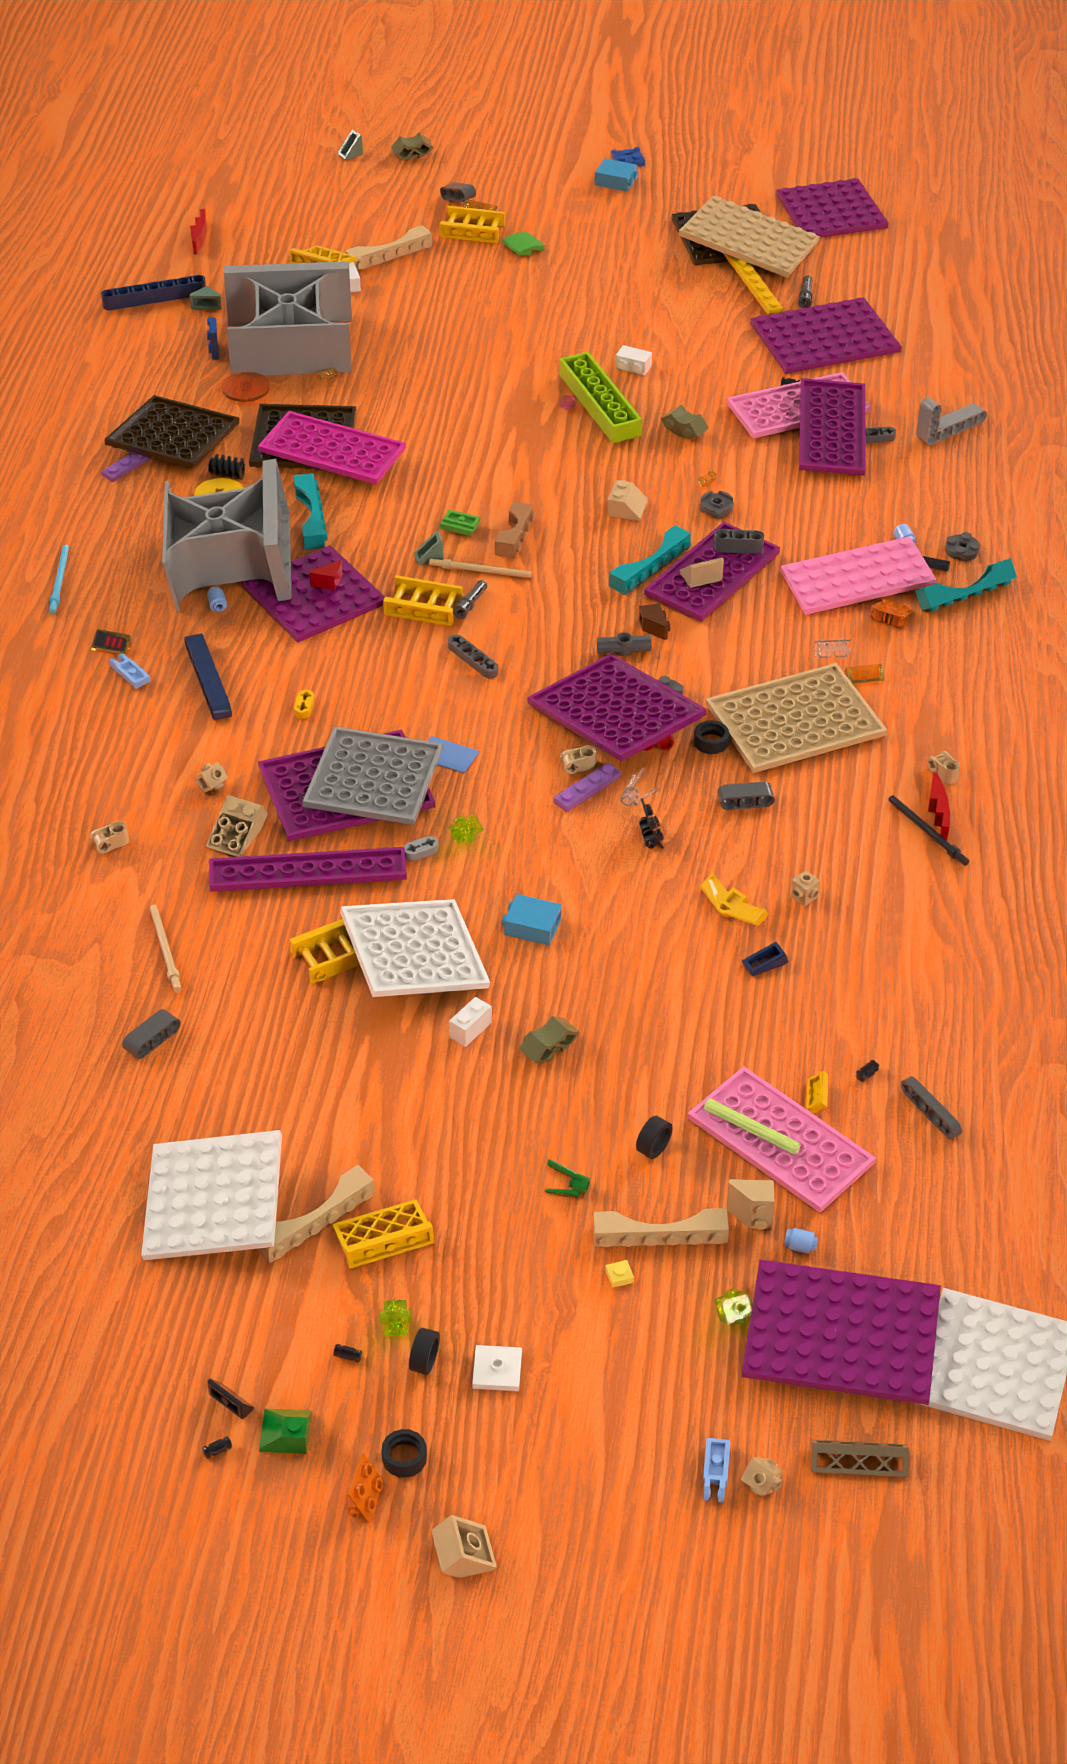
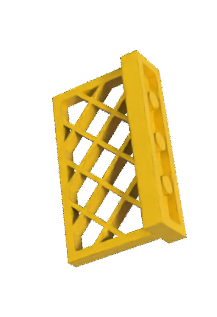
[289,246,356,263]
[332,1199,434,1269]

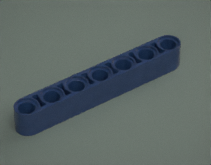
[101,275,206,310]
[184,633,232,720]

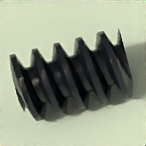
[208,454,245,479]

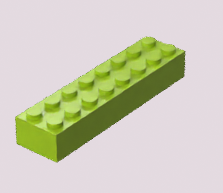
[559,352,642,443]

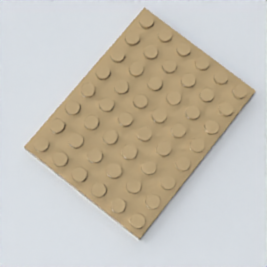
[678,196,820,278]
[706,663,887,773]

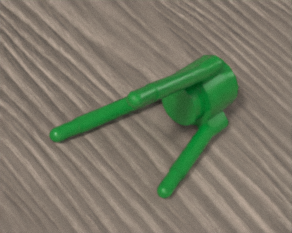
[545,1159,591,1197]

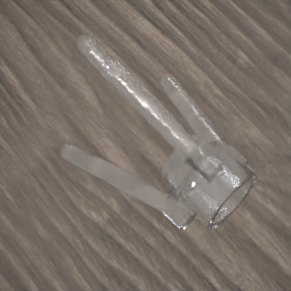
[620,768,659,806]

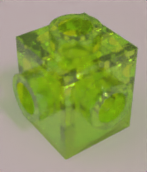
[449,813,484,844]
[714,1289,752,1324]
[379,1299,412,1336]

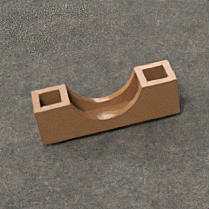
[495,501,535,558]

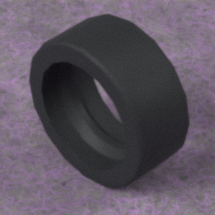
[694,720,730,754]
[636,1115,673,1159]
[409,1328,440,1375]
[381,1429,427,1477]

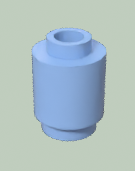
[893,524,916,544]
[207,587,227,612]
[784,1228,818,1254]

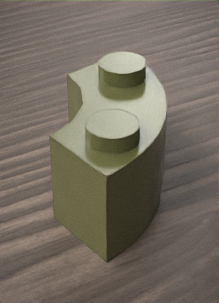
[391,133,434,160]
[660,405,709,439]
[519,1016,580,1063]

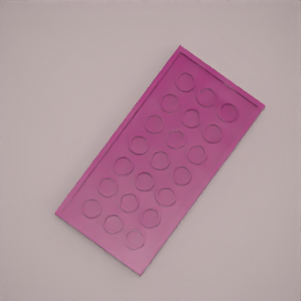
[258,411,406,485]

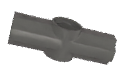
[597,632,652,656]

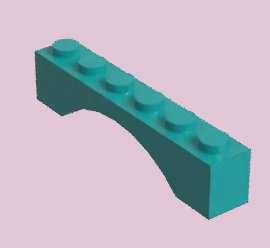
[293,473,328,550]
[609,525,691,595]
[916,558,1017,612]

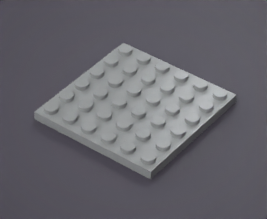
[303,726,443,825]

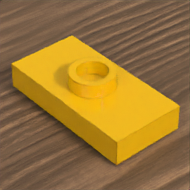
[806,1071,828,1114]

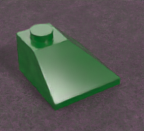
[259,1408,312,1454]

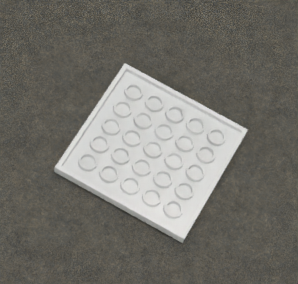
[340,899,490,997]
[141,1130,282,1260]
[921,1288,1067,1441]

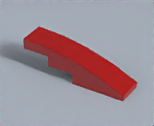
[190,209,207,254]
[928,772,950,840]

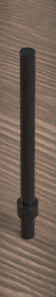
[888,795,970,866]

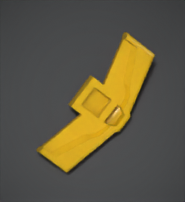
[700,872,769,925]

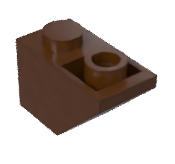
[639,603,670,640]

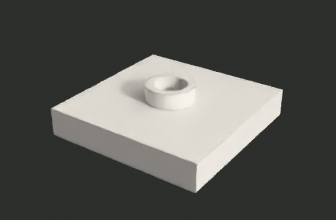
[472,1345,522,1391]

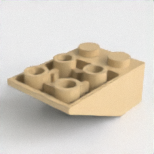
[205,795,268,857]

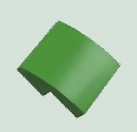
[502,232,545,256]

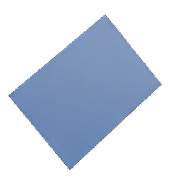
[428,736,480,773]

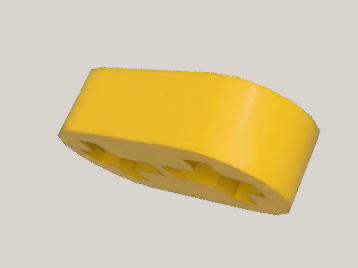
[294,690,314,719]

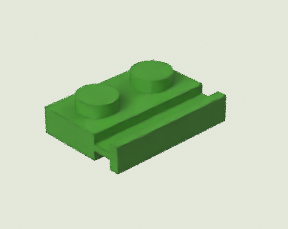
[440,509,480,536]

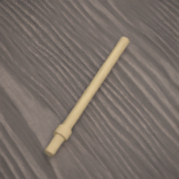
[429,558,532,579]
[150,905,182,993]

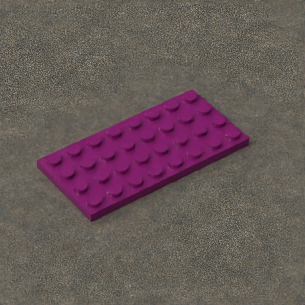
[799,378,866,476]
[644,522,780,622]

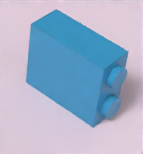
[595,158,639,191]
[502,894,562,945]

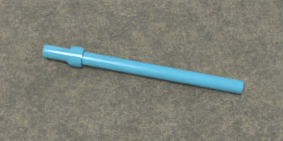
[49,545,69,614]

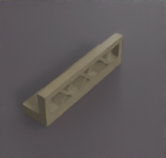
[811,1439,909,1477]

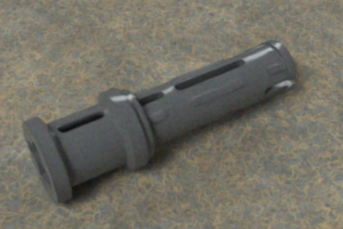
[798,275,813,308]
[453,580,487,619]

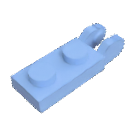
[108,653,151,689]
[703,1438,730,1502]

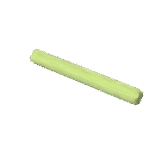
[704,1098,801,1154]

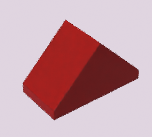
[309,560,343,590]

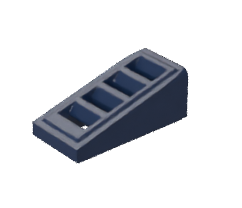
[742,941,788,976]

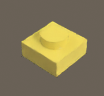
[605,1260,634,1288]

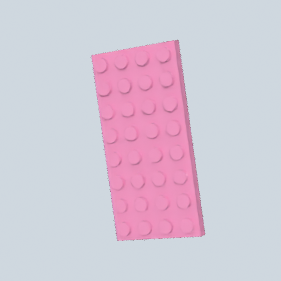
[726,372,871,438]
[781,536,936,615]
[688,1066,876,1213]

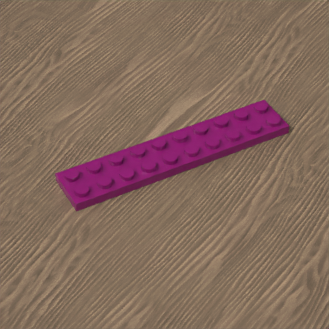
[209,847,407,892]

